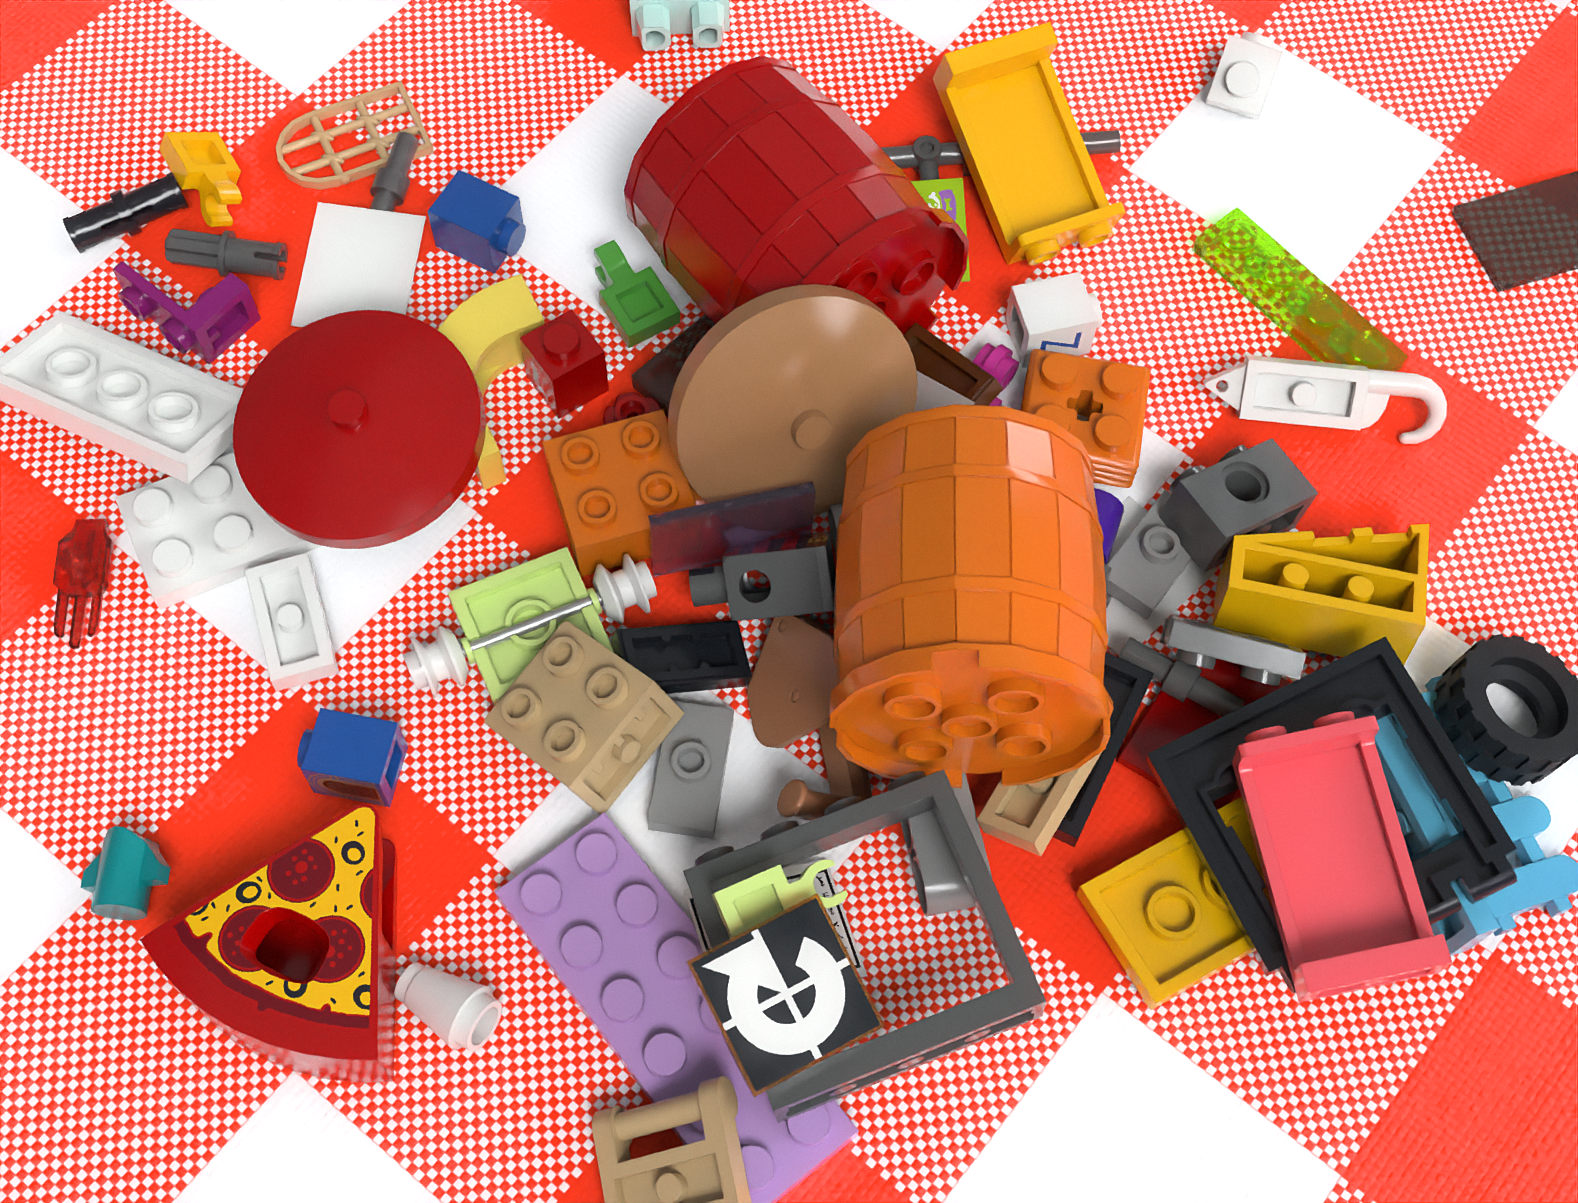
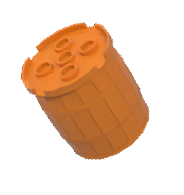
[829,404,1114,789]

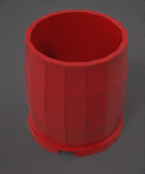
[623,56,969,335]

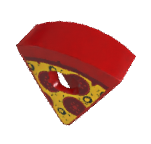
[140,804,398,1083]

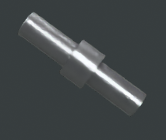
[370,132,419,212]

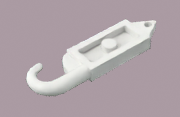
[1203,355,1447,444]

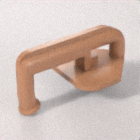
[747,615,873,821]

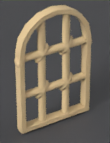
[276,81,434,190]

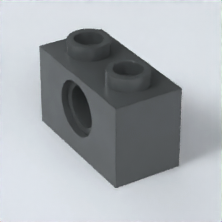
[1159,438,1318,573]

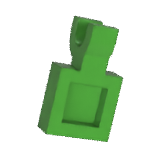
[594,239,680,348]

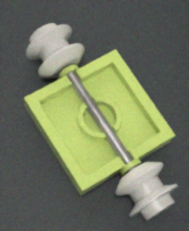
[402,547,657,706]

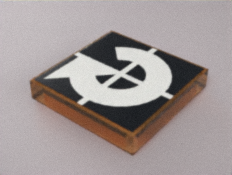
[685,893,885,1097]

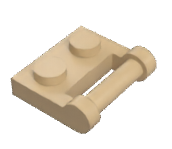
[592,1076,752,1203]

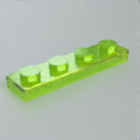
[1192,207,1408,372]

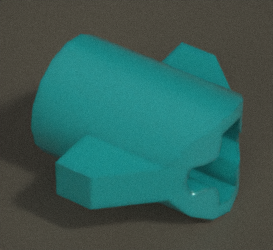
[80,826,171,921]

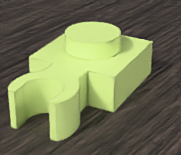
[711,859,848,942]

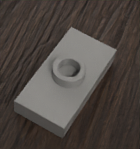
[1106,490,1192,619]
[647,701,734,839]

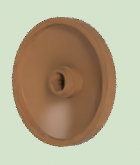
[668,284,918,524]

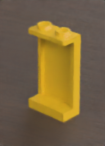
[932,22,1126,265]

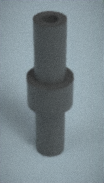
[1118,637,1245,717]

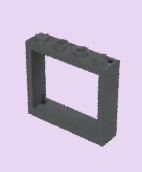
[683,769,1046,1123]

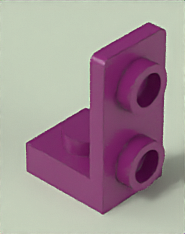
[112,261,261,365]

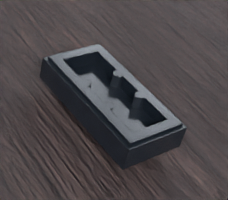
[611,620,752,694]

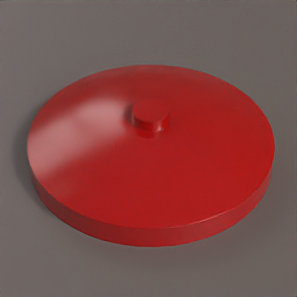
[233,310,486,549]

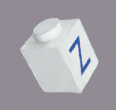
[1005,272,1102,368]

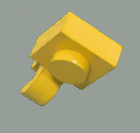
[159,132,242,227]

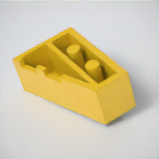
[1212,524,1429,665]

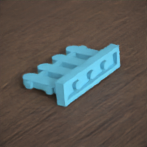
[1375,675,1578,956]

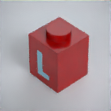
[520,309,609,419]

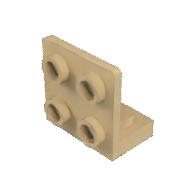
[484,621,685,815]

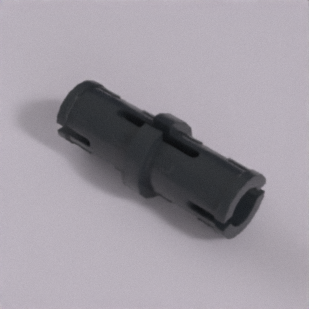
[62,172,189,254]

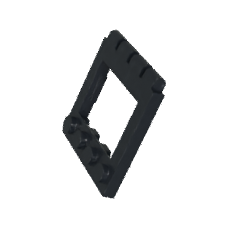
[1146,636,1517,994]

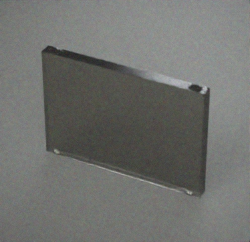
[1451,171,1578,292]

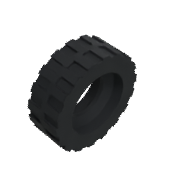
[1433,634,1578,786]

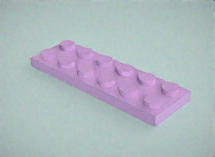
[495,812,859,1203]

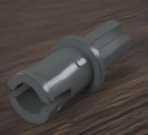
[164,229,288,280]

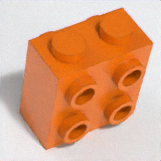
[542,409,708,577]

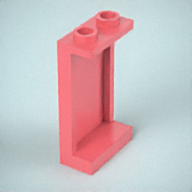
[1232,711,1452,1003]

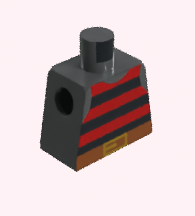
[689,531,836,621]

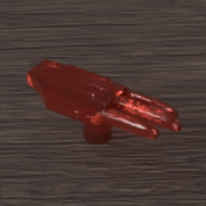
[53,519,114,650]

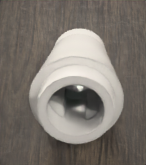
[394,962,502,1052]

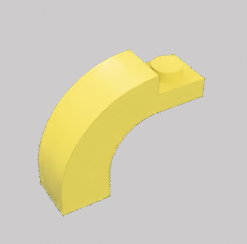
[438,274,545,490]

